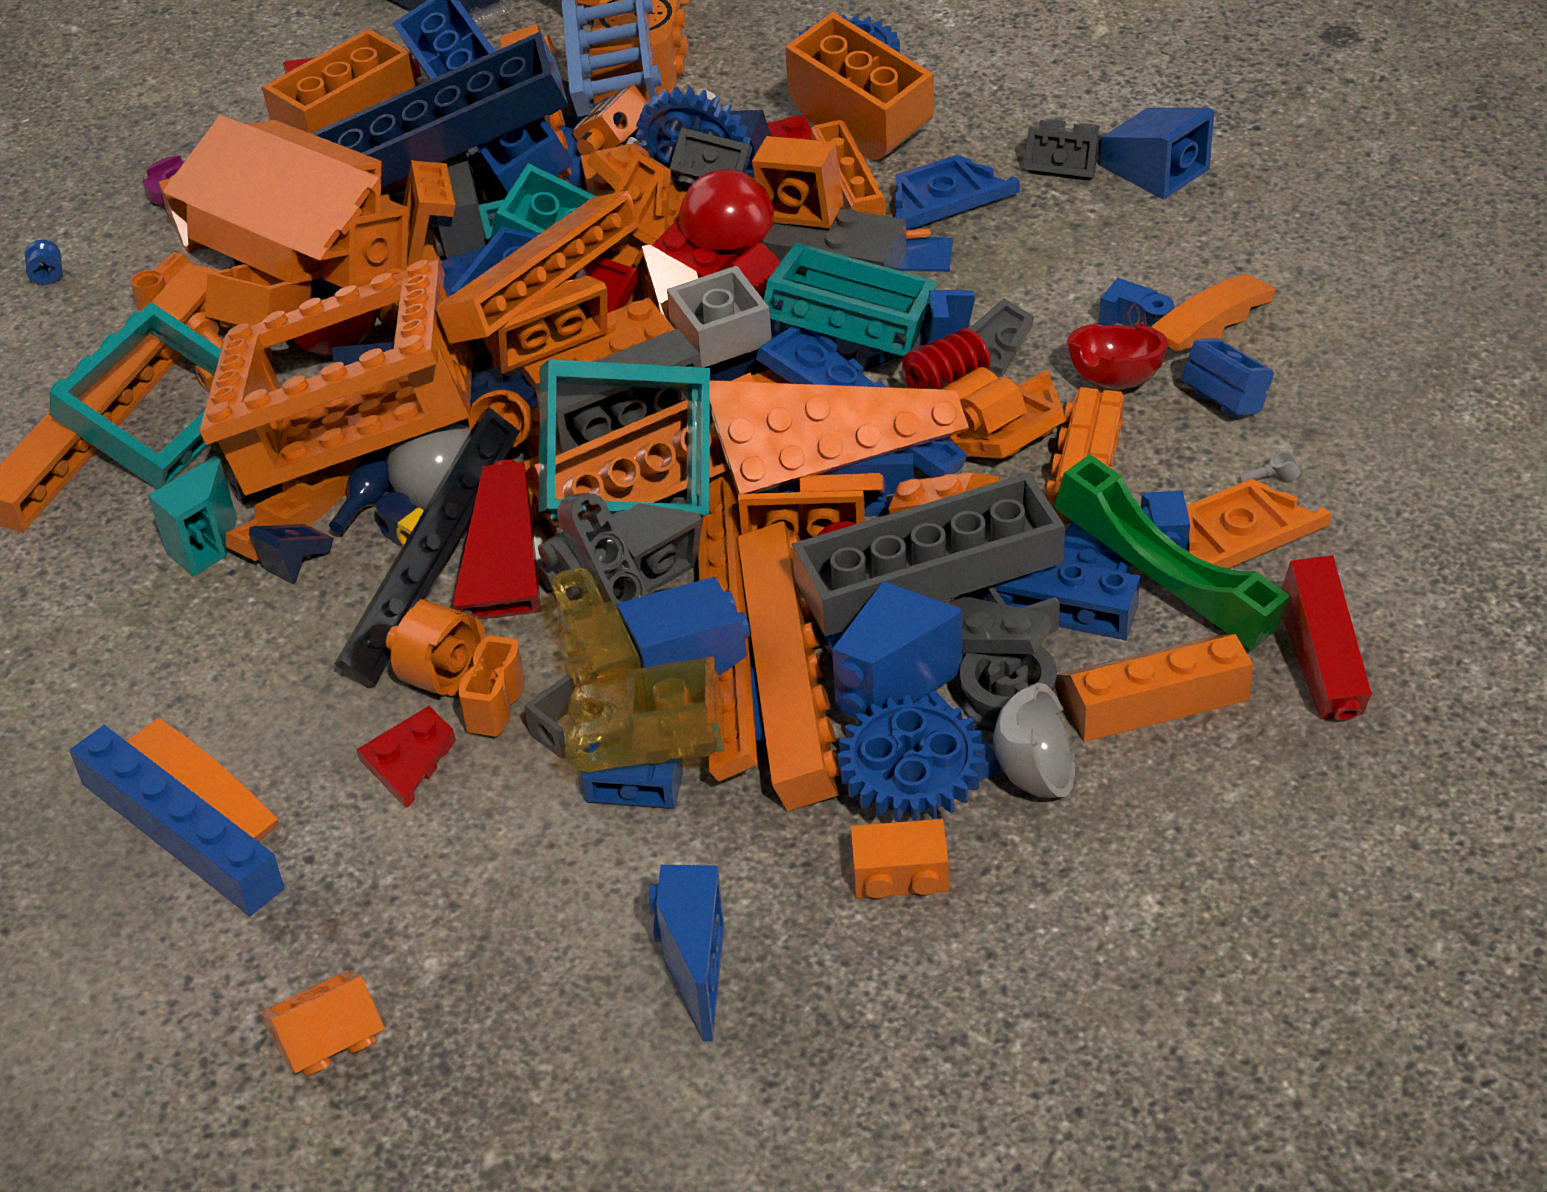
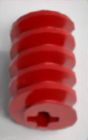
[902,328,990,390]

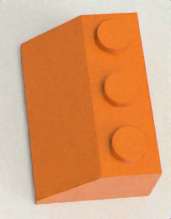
[482,276,607,374]
[738,491,866,541]

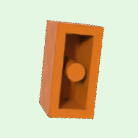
[851,819,949,899]

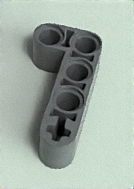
[557,493,672,644]

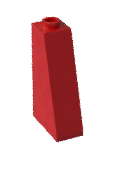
[453,460,542,620]
[1281,555,1372,721]

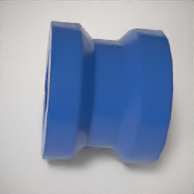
[24,240,62,285]

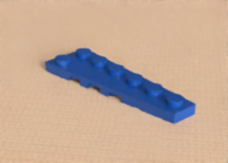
[756,325,967,478]

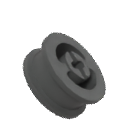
[960,645,1057,732]

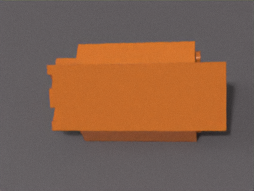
[162,114,408,288]

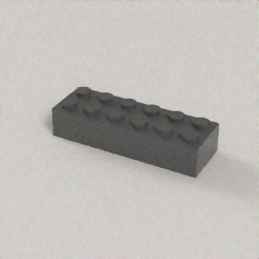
[792,473,1065,637]

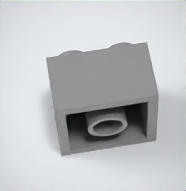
[667,266,772,368]

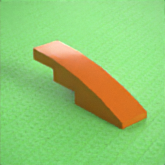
[1151,273,1276,351]
[226,459,360,561]
[127,717,278,841]

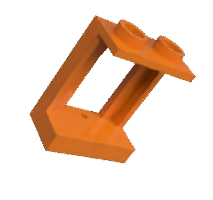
[403,160,455,267]

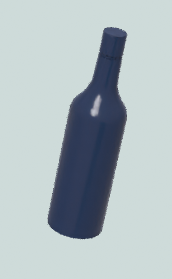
[329,445,392,534]

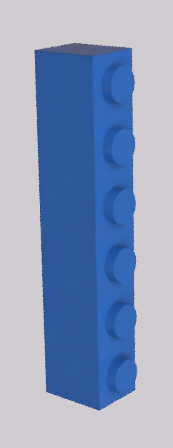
[69,724,285,916]

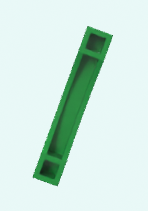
[1054,454,1290,651]

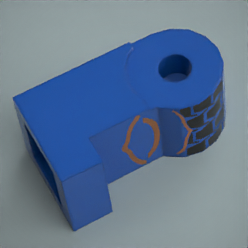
[1099,277,1174,327]

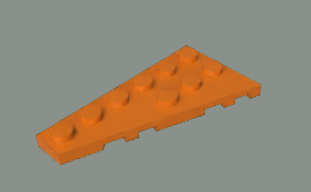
[710,381,969,495]

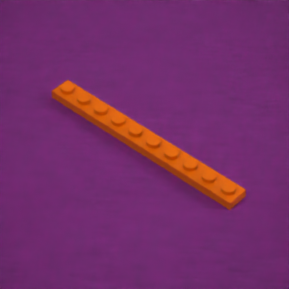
[698,470,757,782]

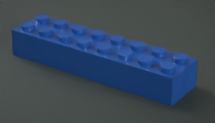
[393,0,573,193]

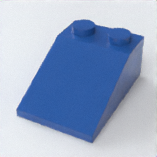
[649,865,725,1042]

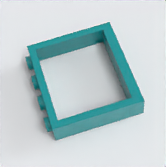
[764,242,938,356]
[49,302,222,489]
[539,359,710,521]

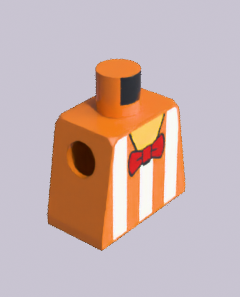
[572,84,648,155]

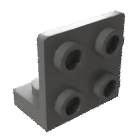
[1024,119,1107,178]
[670,127,752,190]

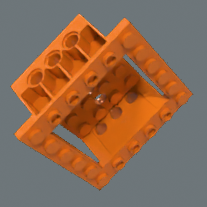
[199,259,473,496]

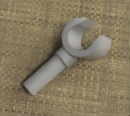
[1240,450,1300,482]

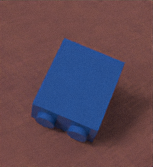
[1100,108,1215,200]
[617,577,750,719]
[832,581,962,718]

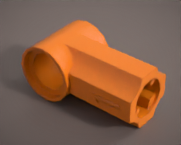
[130,252,193,312]

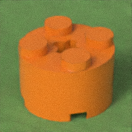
[386,599,486,696]

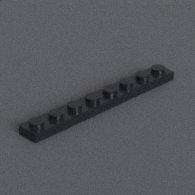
[334,407,520,688]

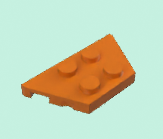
[947,369,1066,458]
[1186,479,1331,568]

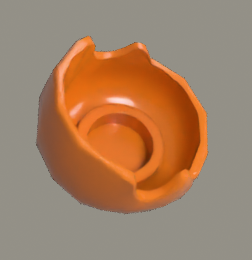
[467,390,533,449]

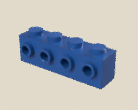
[962,561,1140,641]

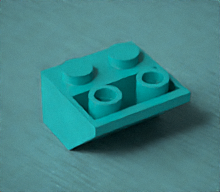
[148,456,237,577]

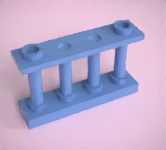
[562,0,662,117]

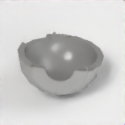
[387,423,471,510]
[993,683,1078,798]

